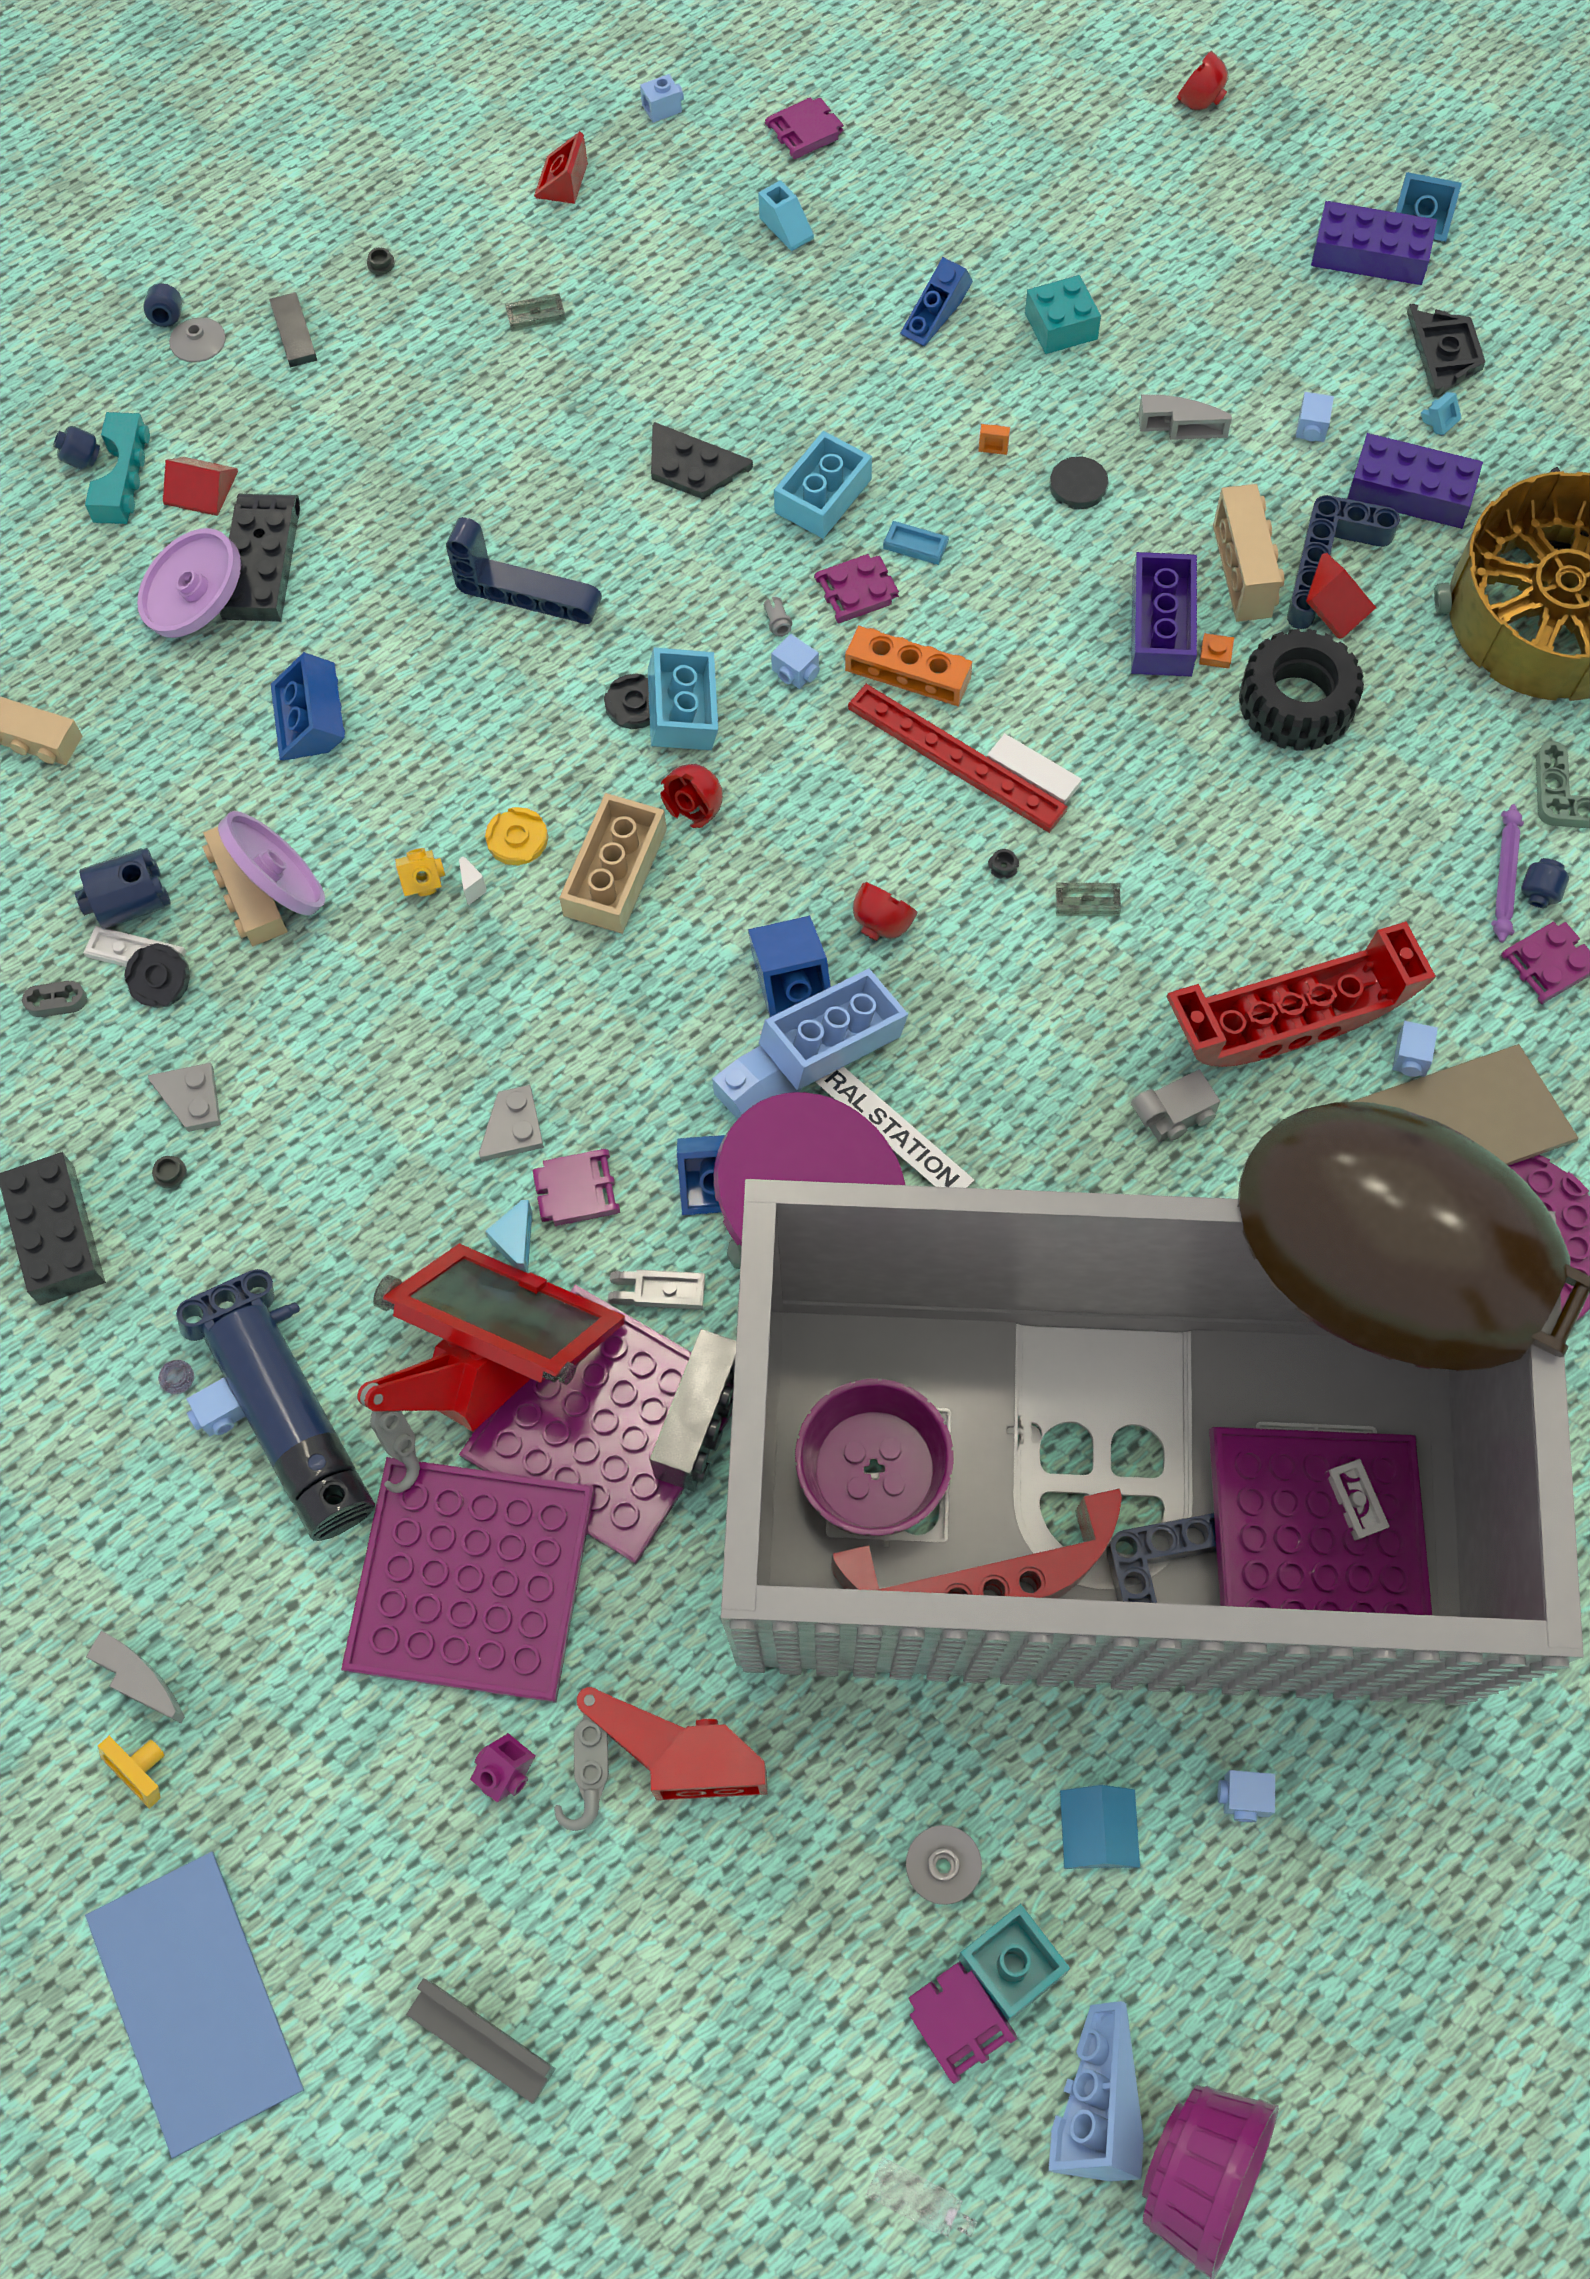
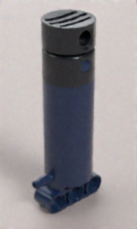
[176,1269,375,1541]

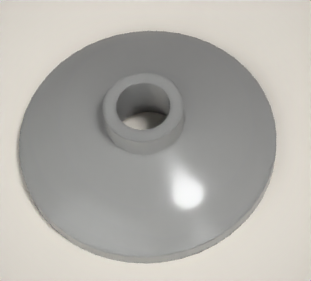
[169,317,226,362]
[906,1825,982,1905]

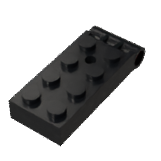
[219,493,300,622]

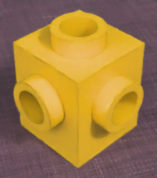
[395,848,446,896]

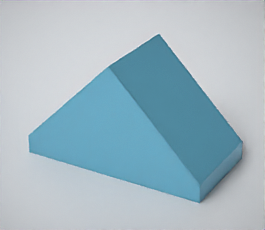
[486,1200,532,1273]

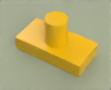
[97,1735,165,1809]

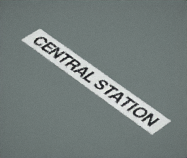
[759,1031,974,1188]

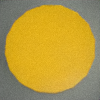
[485,807,548,866]

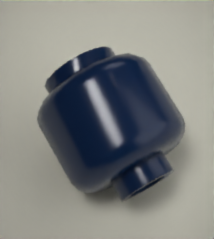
[143,283,183,327]
[53,426,100,470]
[1521,858,1569,908]

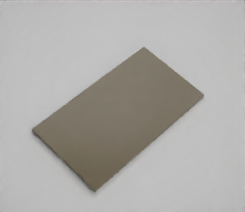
[1350,1044,1579,1165]

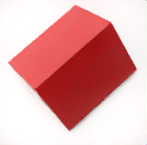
[534,131,588,204]
[163,457,238,516]
[1306,553,1377,639]

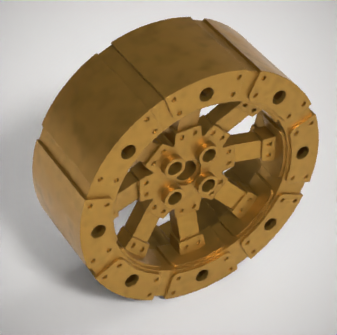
[1449,471,1590,701]

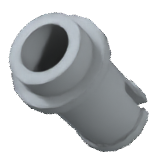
[764,597,792,636]

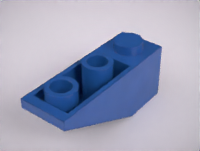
[900,257,973,347]

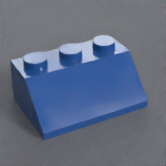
[271,652,345,761]
[677,1135,725,1215]

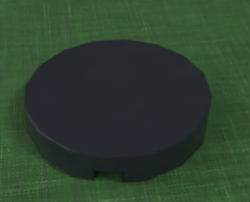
[1049,456,1109,509]
[604,673,650,729]
[124,943,190,1008]

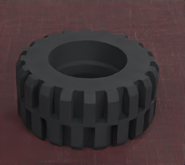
[1239,629,1364,751]

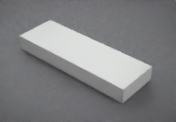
[987,733,1082,804]
[84,926,186,967]

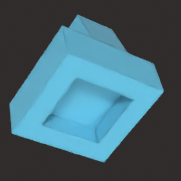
[1421,392,1462,435]

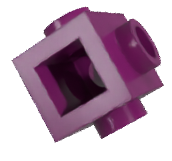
[470,1733,536,1802]

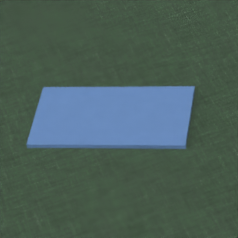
[85,1852,304,2158]

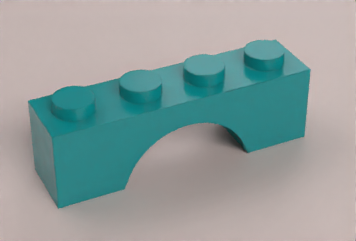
[85,412,150,524]

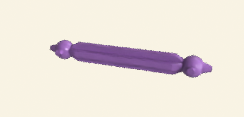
[1491,804,1524,943]

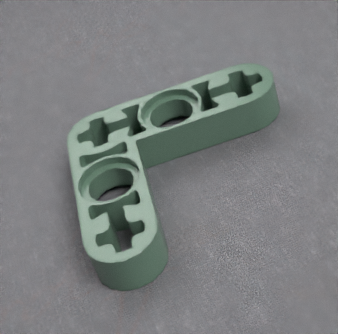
[1536,741,1590,828]

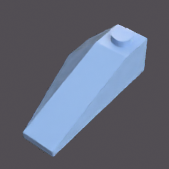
[712,1045,802,1119]
[1049,2001,1144,2181]

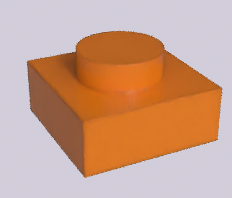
[978,424,1010,455]
[1199,633,1234,669]

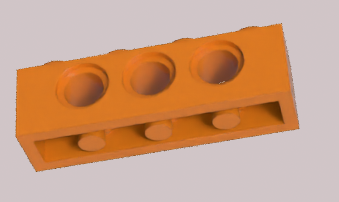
[845,625,973,707]

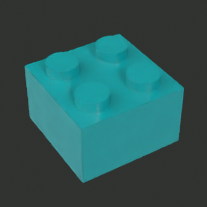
[1025,275,1101,354]
[958,1903,1070,2022]

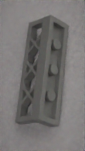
[406,1978,556,2104]

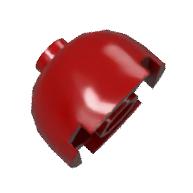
[1176,51,1228,111]
[660,764,723,828]
[853,882,918,941]

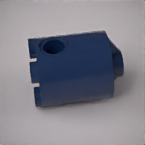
[74,848,171,929]

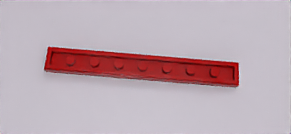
[848,683,1068,833]

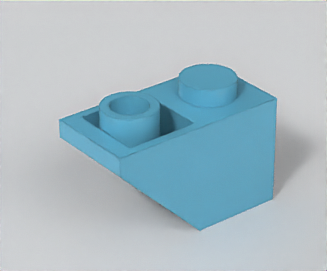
[758,180,814,251]

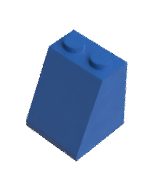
[748,915,831,1018]

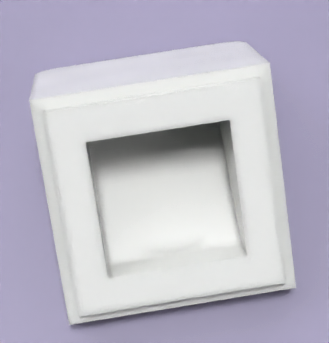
[459,857,487,905]

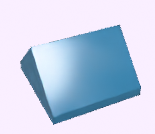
[1395,172,1462,242]
[1060,1785,1140,1869]

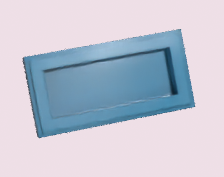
[883,521,949,565]

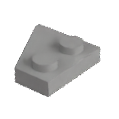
[148,1063,221,1132]

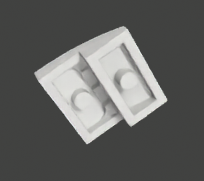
[1326,1459,1389,1540]

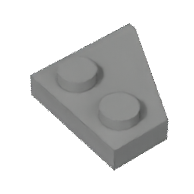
[479,1085,544,1162]

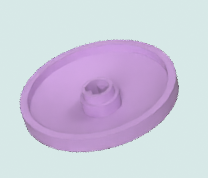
[137,528,241,638]
[218,811,325,916]

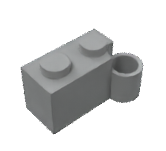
[1131,1069,1220,1142]

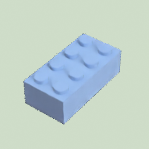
[759,968,908,1090]

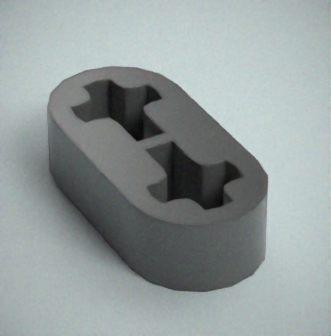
[22,981,87,1017]

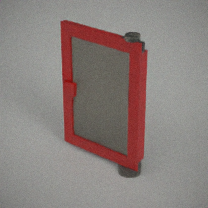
[373,1243,625,1385]

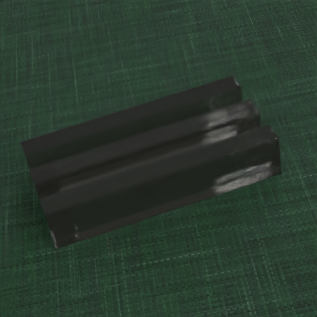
[505,293,566,332]
[1055,882,1121,917]

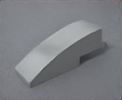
[1138,394,1232,440]
[86,1631,185,1723]

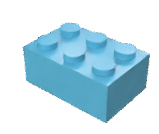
[774,431,872,539]
[648,647,718,750]

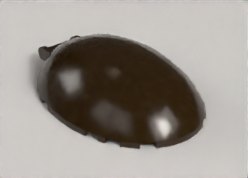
[1237,1102,1590,1372]

